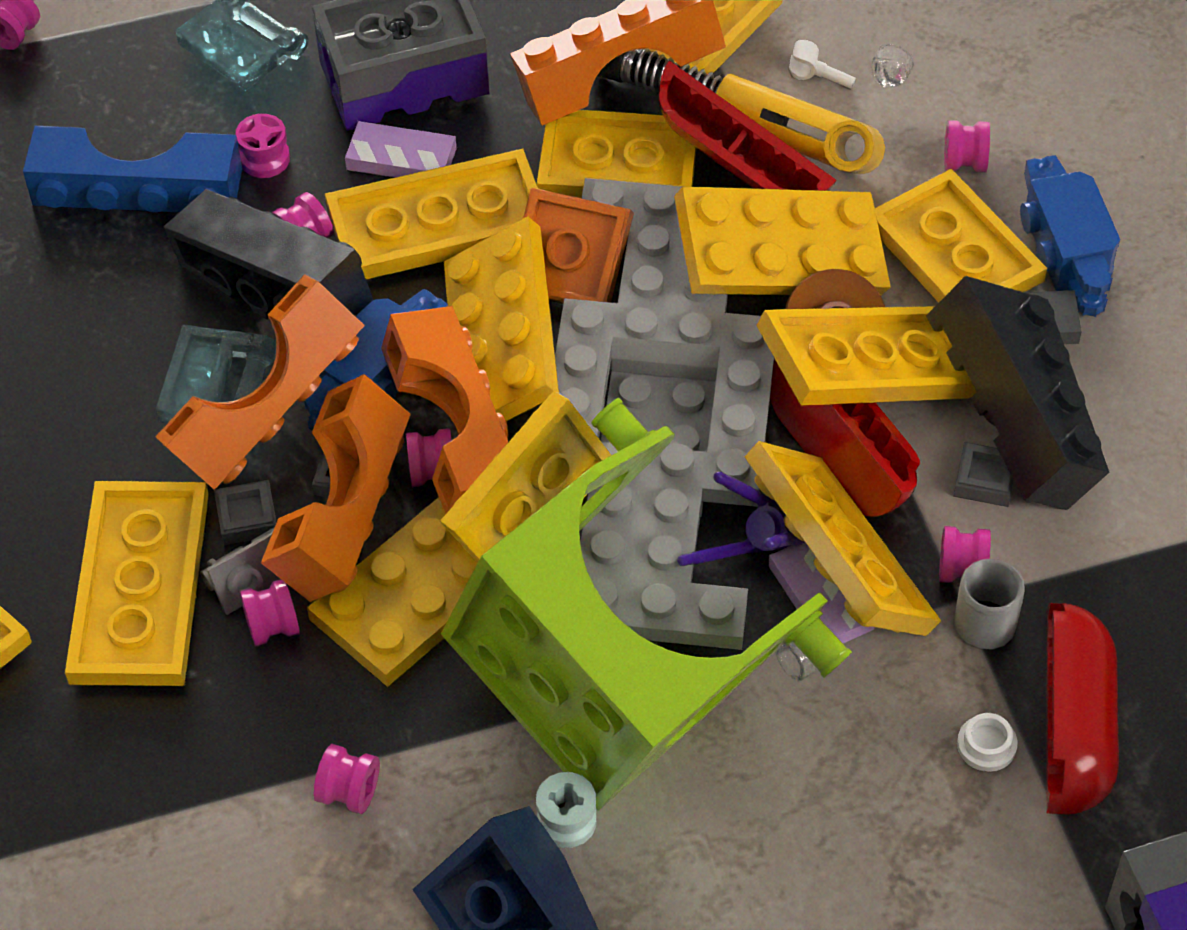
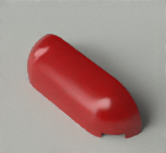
[658,60,837,191]
[770,358,920,517]
[1046,603,1119,814]

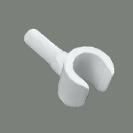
[789,40,856,89]

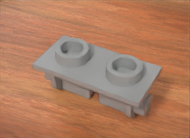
[200,527,280,615]

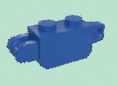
[1020,155,1120,317]
[304,289,448,438]

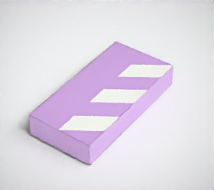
[345,121,456,177]
[769,542,875,643]

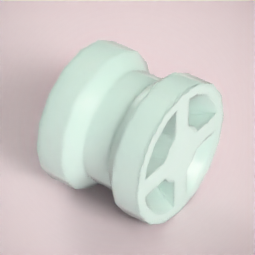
[536,772,597,848]

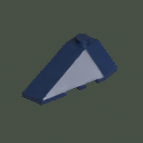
[412,806,599,930]

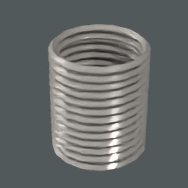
[954,559,1025,649]

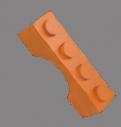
[510,0,726,126]
[155,274,365,490]
[381,306,508,514]
[261,374,411,602]

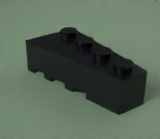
[164,189,373,320]
[926,276,1110,510]

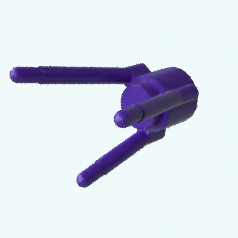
[677,472,804,566]

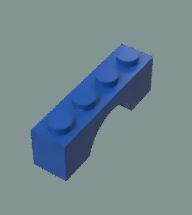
[23,126,242,212]

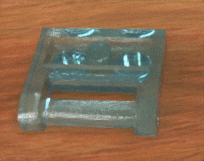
[175,0,309,91]
[155,325,276,424]

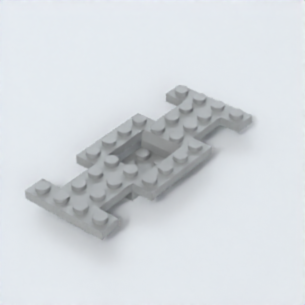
[555,178,774,650]

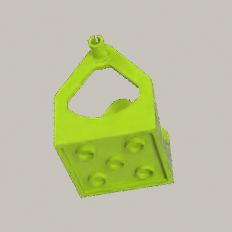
[441,398,853,811]

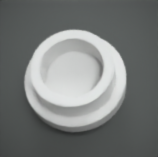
[957,713,1018,772]

